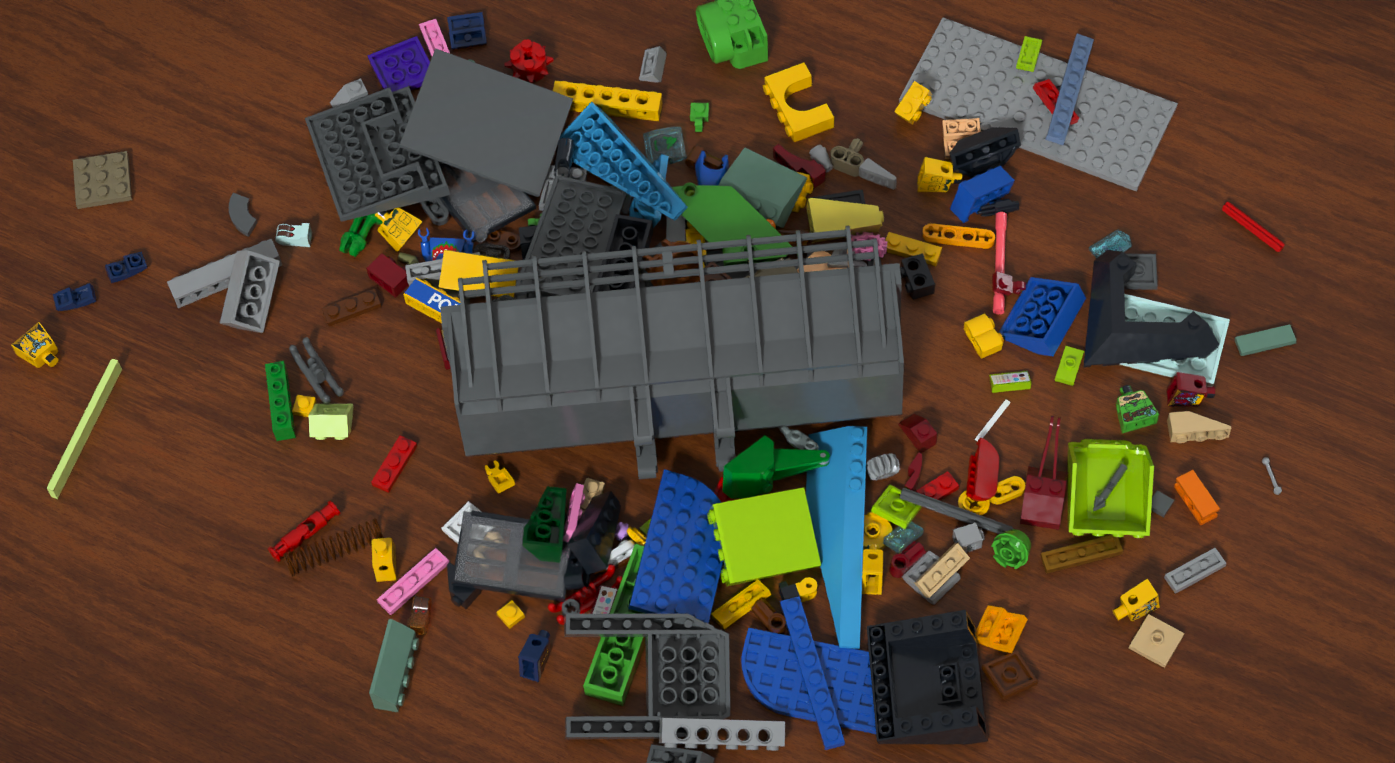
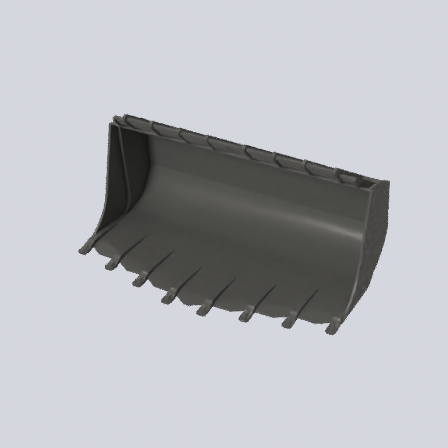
[440,225,904,480]

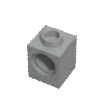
[952,523,985,553]

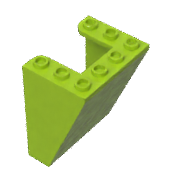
[707,488,821,587]

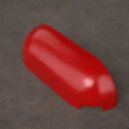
[966,438,999,502]

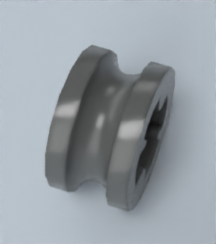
[562,599,580,616]

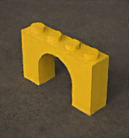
[763,63,834,142]

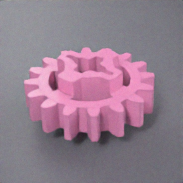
[851,232,887,261]

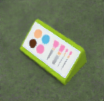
[989,371,1031,393]

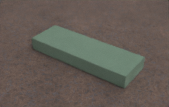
[1234,324,1297,356]

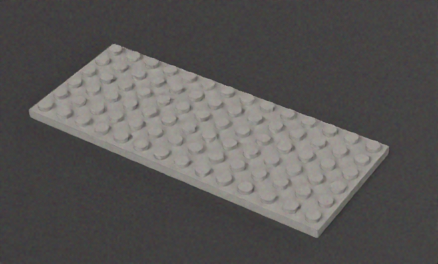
[899,18,1178,192]

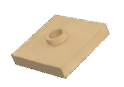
[1129,614,1185,668]

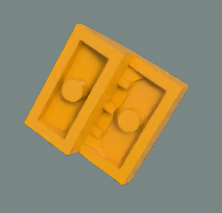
[976,605,1028,653]

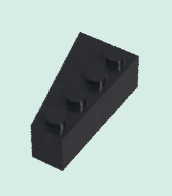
[567,491,621,574]

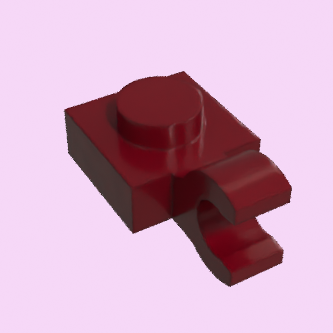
[992,271,1026,296]

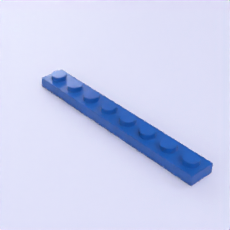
[780,596,845,750]

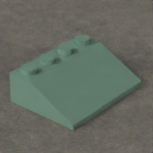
[718,148,807,228]

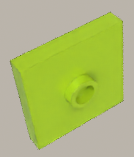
[871,484,922,529]

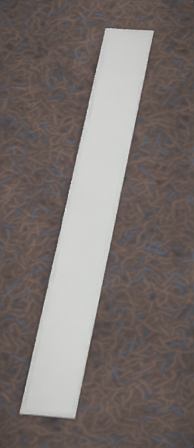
[975,400,1011,441]

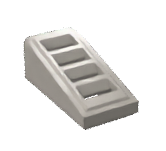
[859,158,896,190]

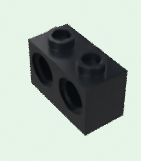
[900,253,935,300]

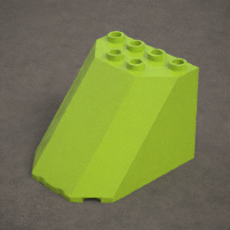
[1068,439,1154,538]

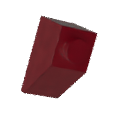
[898,414,937,453]

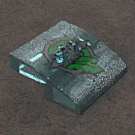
[643,127,687,165]

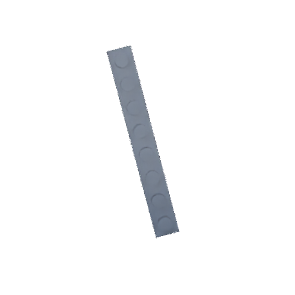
[1045,34,1094,145]

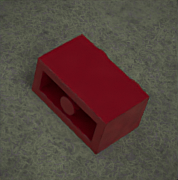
[366,253,409,298]

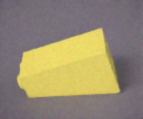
[806,198,884,243]

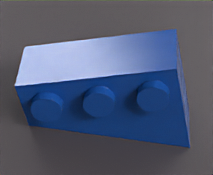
[950,166,1015,223]

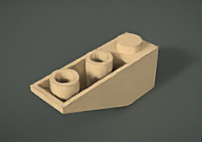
[1167,411,1231,443]

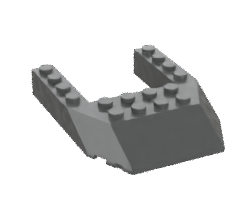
[564,614,730,739]

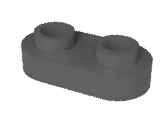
[421,198,449,225]

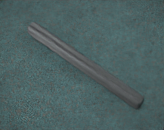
[900,488,1013,534]

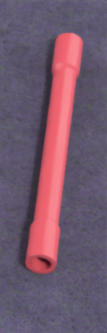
[993,212,1007,314]

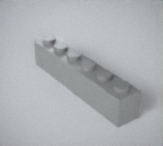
[167,239,282,308]

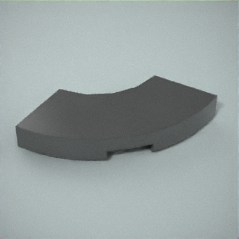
[229,193,257,237]

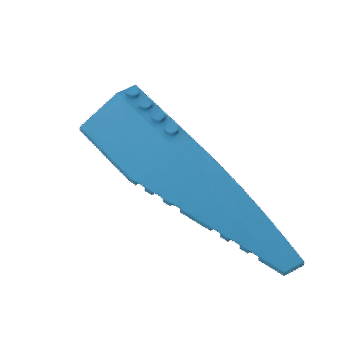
[806,426,867,649]

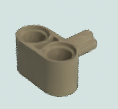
[830,138,864,177]

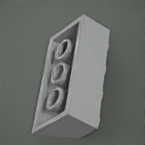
[220,250,280,333]

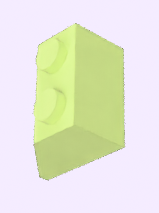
[309,404,353,440]

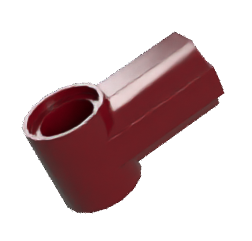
[889,541,926,578]

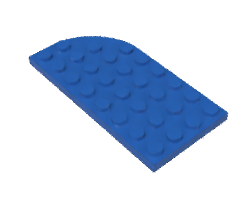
[628,469,723,623]
[741,628,876,734]

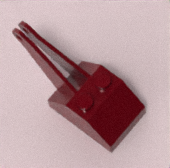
[1020,416,1067,530]

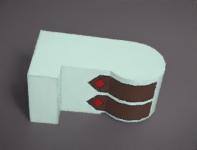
[275,223,312,247]

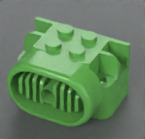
[696,0,768,69]

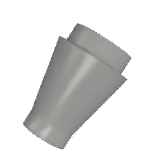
[809,145,834,173]

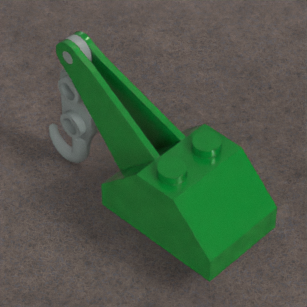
[723,426,830,499]

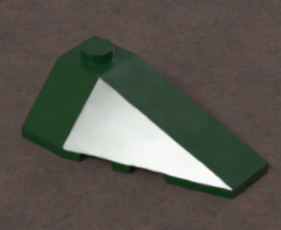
[522,486,567,563]

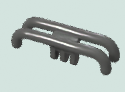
[289,337,344,404]

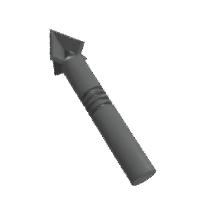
[1093,464,1128,512]

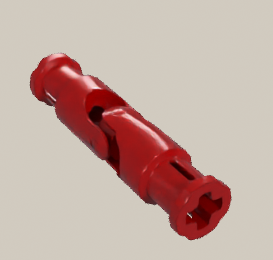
[268,500,341,562]

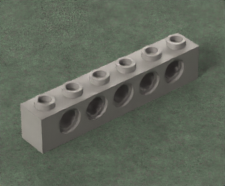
[659,718,785,751]

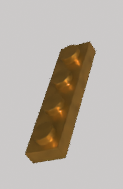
[1040,535,1123,574]

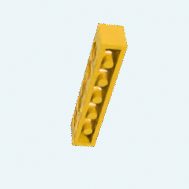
[553,81,663,121]

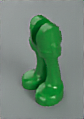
[339,213,383,257]

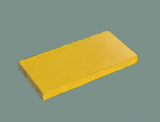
[439,250,518,299]

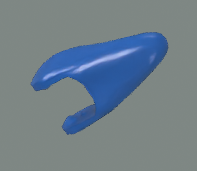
[695,151,729,186]

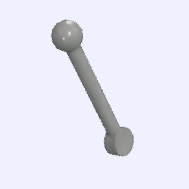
[1262,457,1282,495]

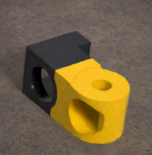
[778,577,818,602]

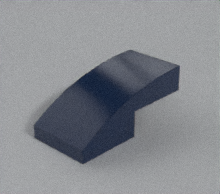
[53,283,97,311]

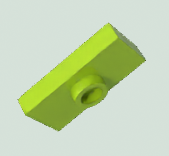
[1016,36,1042,72]
[1055,346,1084,386]

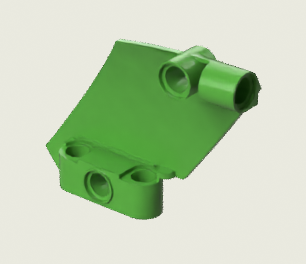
[672,183,792,266]

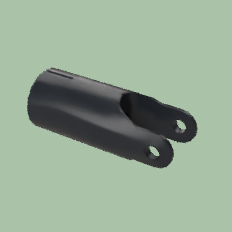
[554,138,575,178]

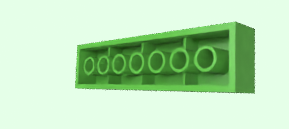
[583,544,646,706]

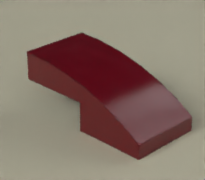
[905,453,922,492]

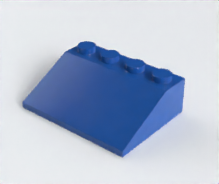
[999,277,1086,357]

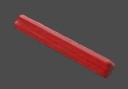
[1222,202,1285,252]

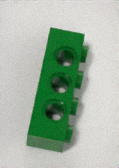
[265,361,296,441]

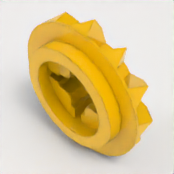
[958,491,990,516]
[627,527,646,546]

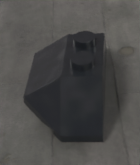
[949,127,1021,177]

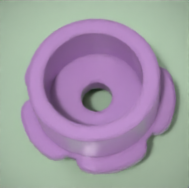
[615,522,629,541]

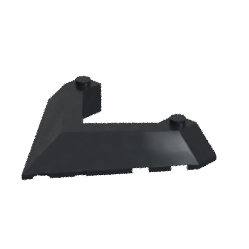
[1083,250,1220,368]

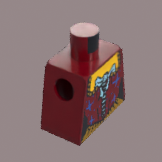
[1166,372,1215,407]

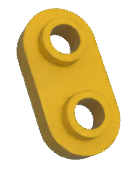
[989,476,1025,505]

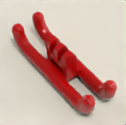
[548,564,623,625]

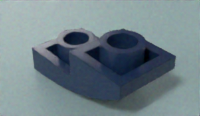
[105,252,147,283]

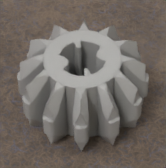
[866,453,900,481]

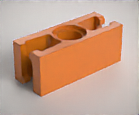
[1174,470,1220,526]

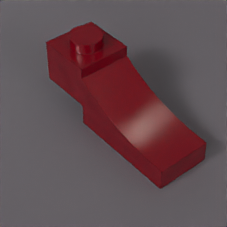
[773,144,826,189]

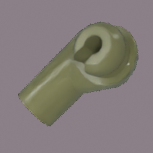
[398,252,419,265]

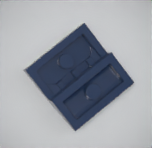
[447,12,487,49]

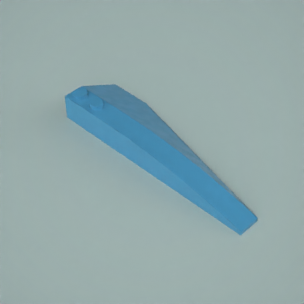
[557,102,688,221]

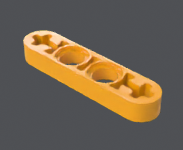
[922,223,995,249]

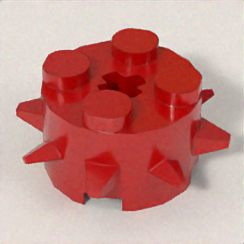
[504,39,554,83]

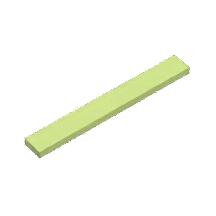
[47,359,122,499]

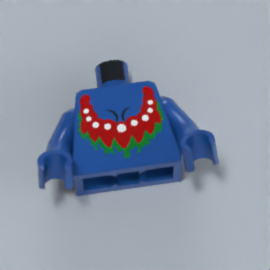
[418,228,476,262]

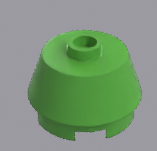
[991,529,1031,569]

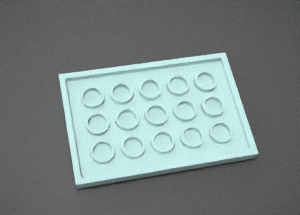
[1119,294,1230,387]

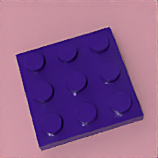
[367,36,430,92]

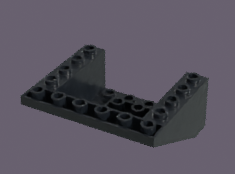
[867,610,988,744]

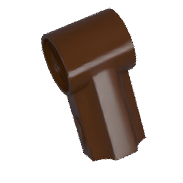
[685,146,723,170]
[751,598,786,635]

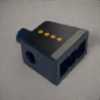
[518,630,550,682]

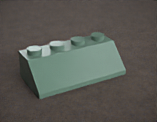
[369,619,419,712]

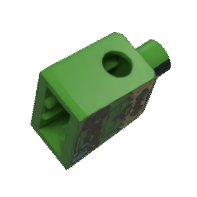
[1116,385,1159,434]

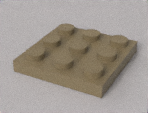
[73,151,132,209]

